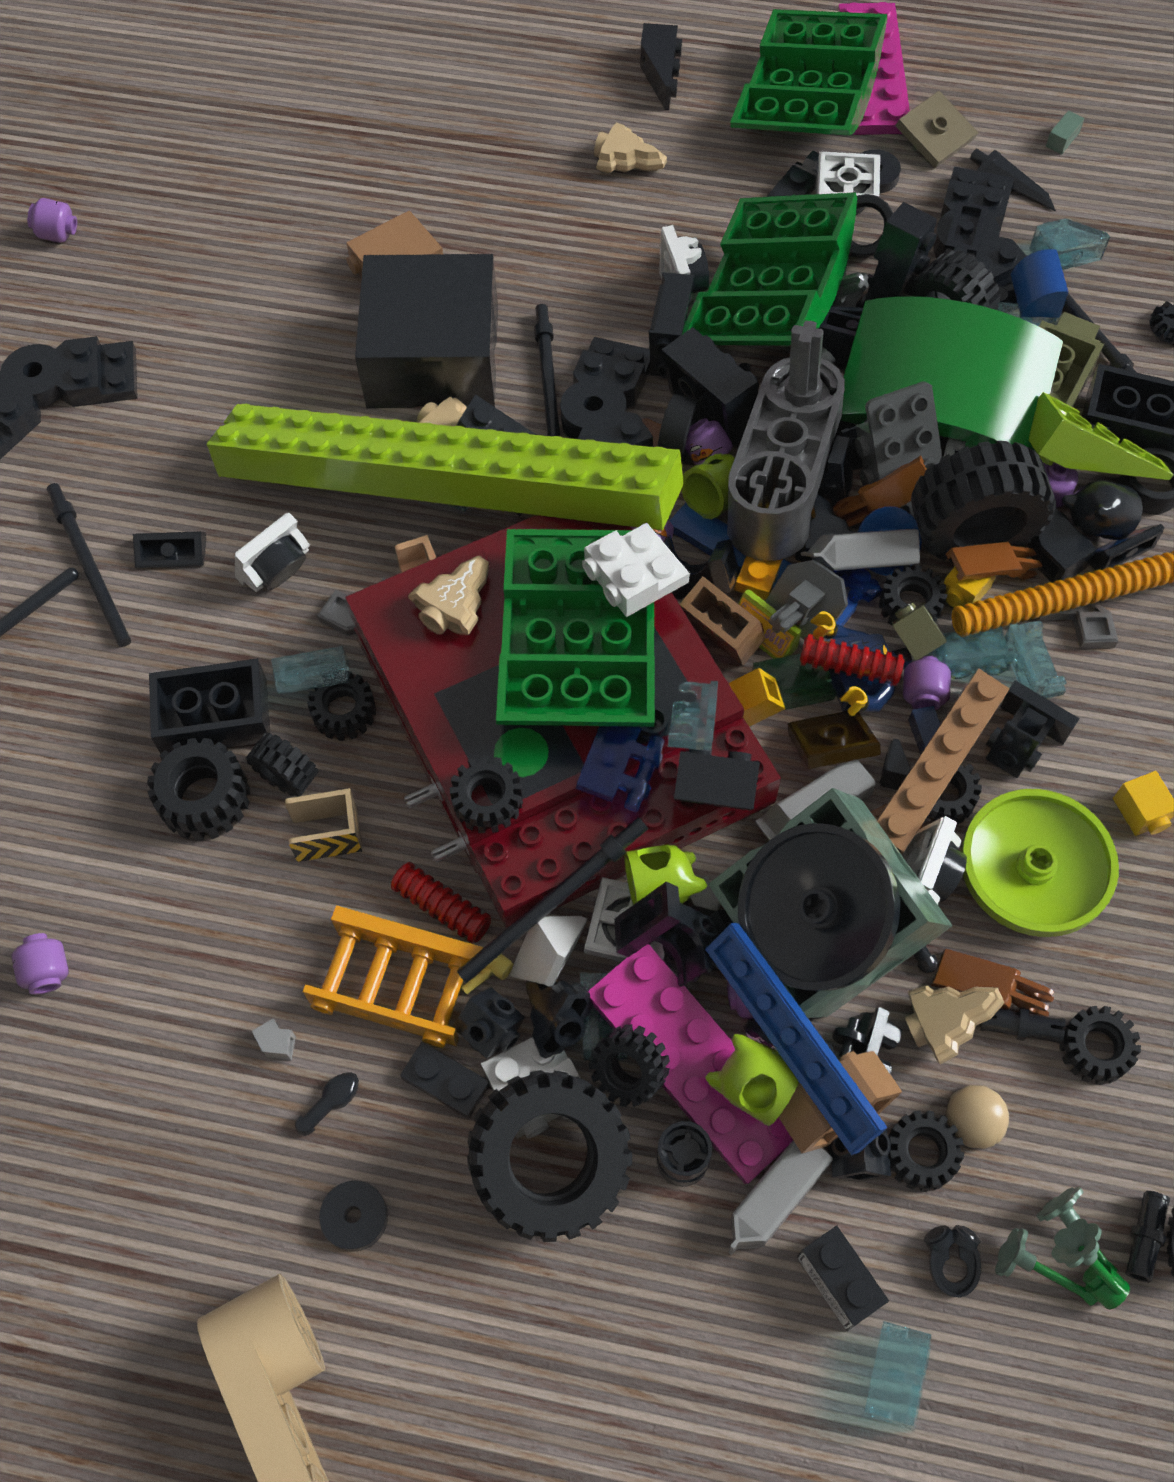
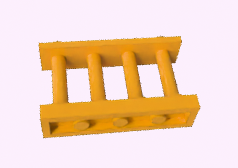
[302,905,483,1048]

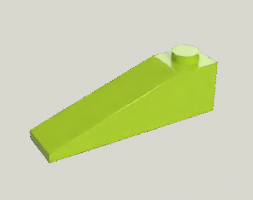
[1029,392,1174,480]

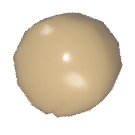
[946,1085,1009,1149]

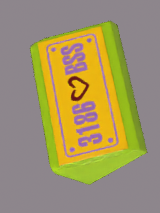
[738,589,801,663]

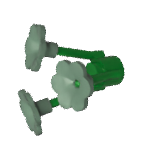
[995,1187,1130,1310]

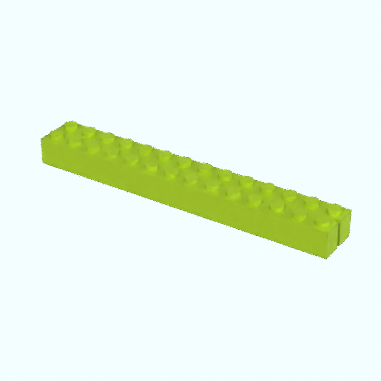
[206,404,684,530]

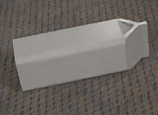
[801,529,920,571]
[755,760,875,841]
[728,1140,833,1256]

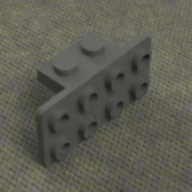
[854,381,942,520]

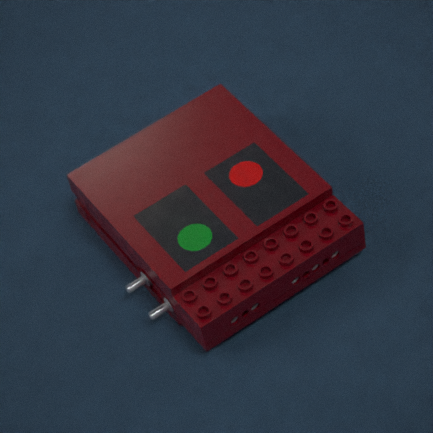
[345,515,781,928]

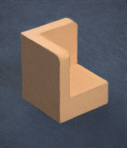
[395,535,436,573]

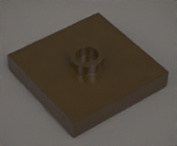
[787,711,881,769]

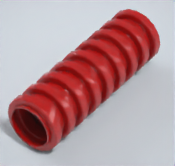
[800,634,905,687]
[391,862,491,944]

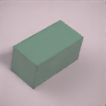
[1046,110,1085,154]

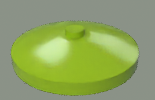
[961,789,1119,937]

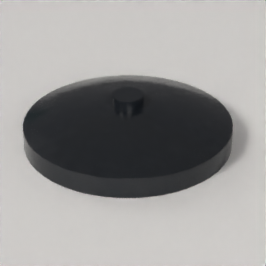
[738,823,900,991]

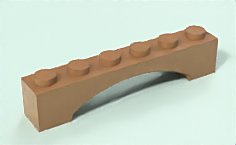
[876,669,1010,855]

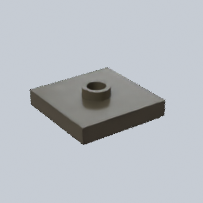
[895,90,979,168]

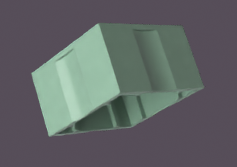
[708,788,953,1018]

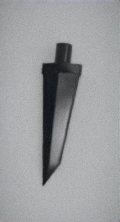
[970,148,1056,211]

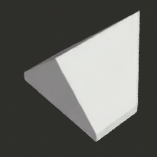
[509,916,587,987]

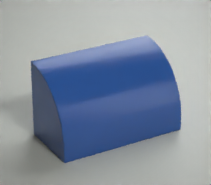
[1011,249,1069,318]

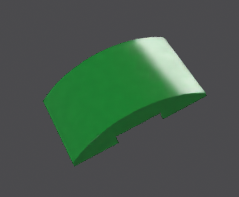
[730,9,887,135]
[682,192,857,346]
[840,297,1063,451]
[496,529,655,727]

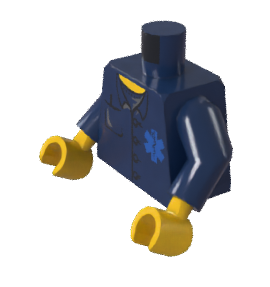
[810,611,912,716]

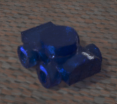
[833,569,883,603]

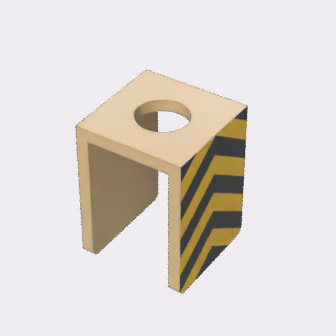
[285,788,362,862]

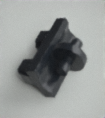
[832,1007,902,1073]

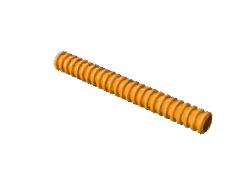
[951,551,1174,637]

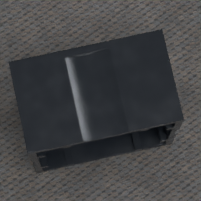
[355,254,498,409]

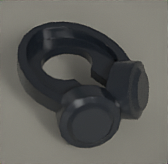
[924,1225,981,1298]

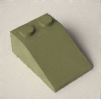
[1039,320,1104,407]

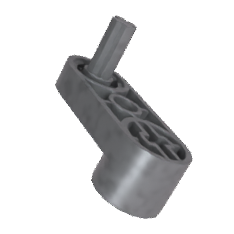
[727,321,844,561]

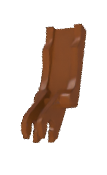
[833,455,927,527]
[946,542,1043,581]
[931,949,1054,1017]

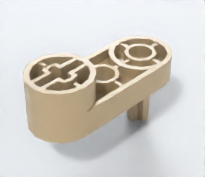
[197,1273,329,1482]

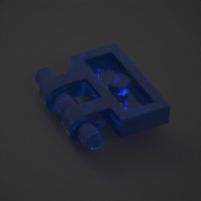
[576,726,665,812]

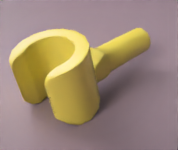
[461,954,514,994]

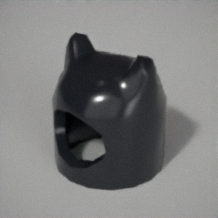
[1062,480,1143,540]

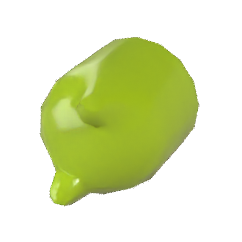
[681,453,735,519]
[624,845,707,905]
[705,1034,799,1126]

